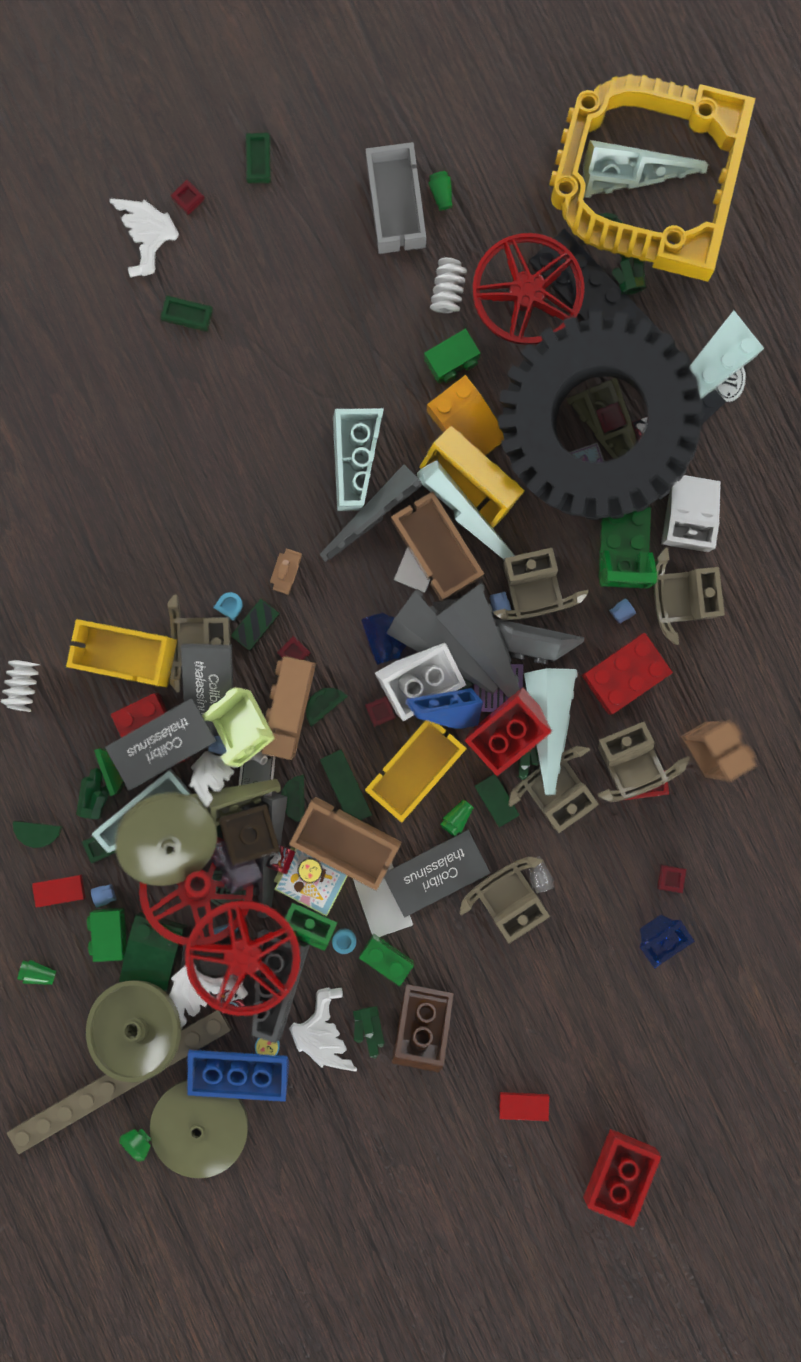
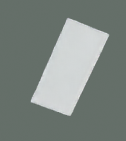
[353,862,413,937]

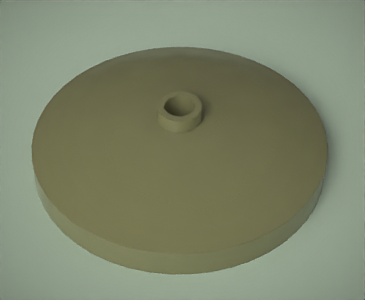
[115,793,217,886]
[86,980,181,1082]
[150,1079,249,1178]

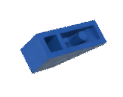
[406,688,483,729]

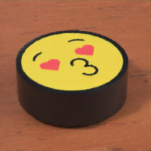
[298,858,323,883]

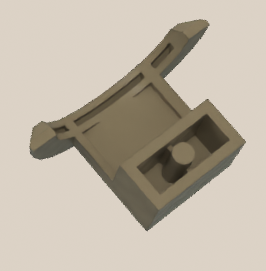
[493,548,589,621]
[654,548,725,645]
[168,594,231,692]
[598,722,690,802]
[509,746,599,833]
[460,857,550,943]

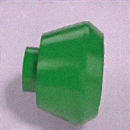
[119,1129,151,1162]

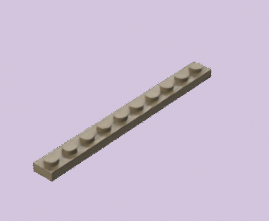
[7,1010,232,1154]

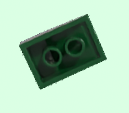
[119,911,188,993]

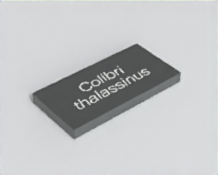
[181,644,233,735]
[105,698,217,790]
[384,830,490,918]

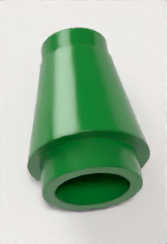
[428,171,453,211]
[440,799,474,836]
[17,959,56,985]

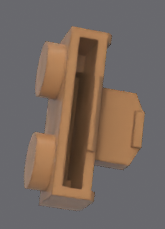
[270,549,302,595]

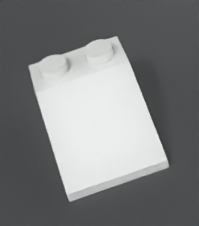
[375,643,466,721]

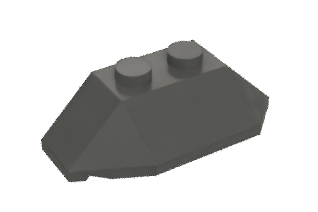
[493,618,585,665]

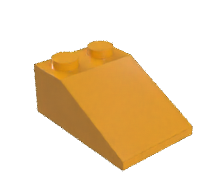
[427,375,504,456]

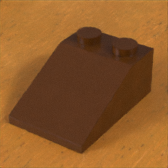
[391,984,454,1072]

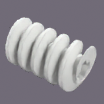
[430,258,467,313]
[0,660,40,712]

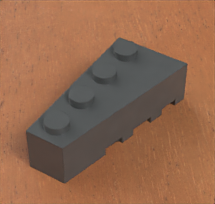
[252,929,310,1043]

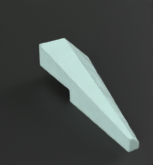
[583,140,708,198]
[417,460,515,559]
[524,668,578,796]

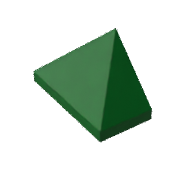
[94,748,125,796]

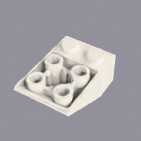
[661,475,720,552]

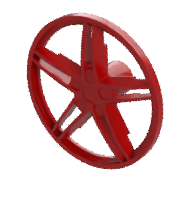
[472,233,584,345]
[139,837,253,946]
[185,900,301,1016]

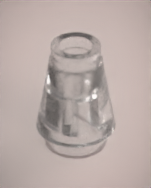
[529,856,555,894]

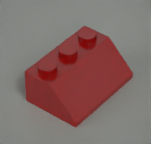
[464,687,552,776]

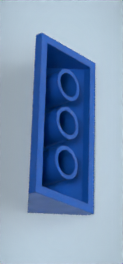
[188,1050,289,1102]

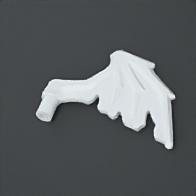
[110,199,179,277]
[190,751,268,807]
[169,964,248,1030]
[289,987,357,1071]

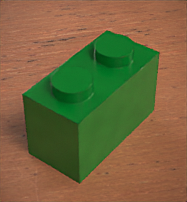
[424,329,480,384]
[281,903,337,951]
[87,907,127,962]
[359,934,414,986]

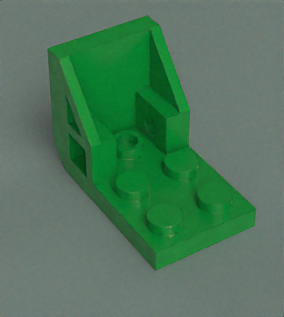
[599,507,658,589]

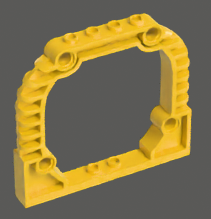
[549,74,756,282]

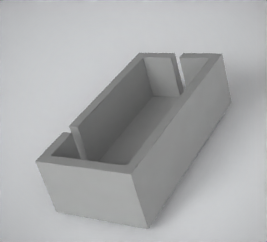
[366,142,426,254]

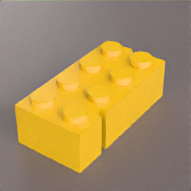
[420,426,525,528]
[66,619,177,687]
[365,720,467,823]

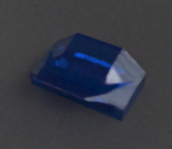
[361,613,407,665]
[640,914,695,969]

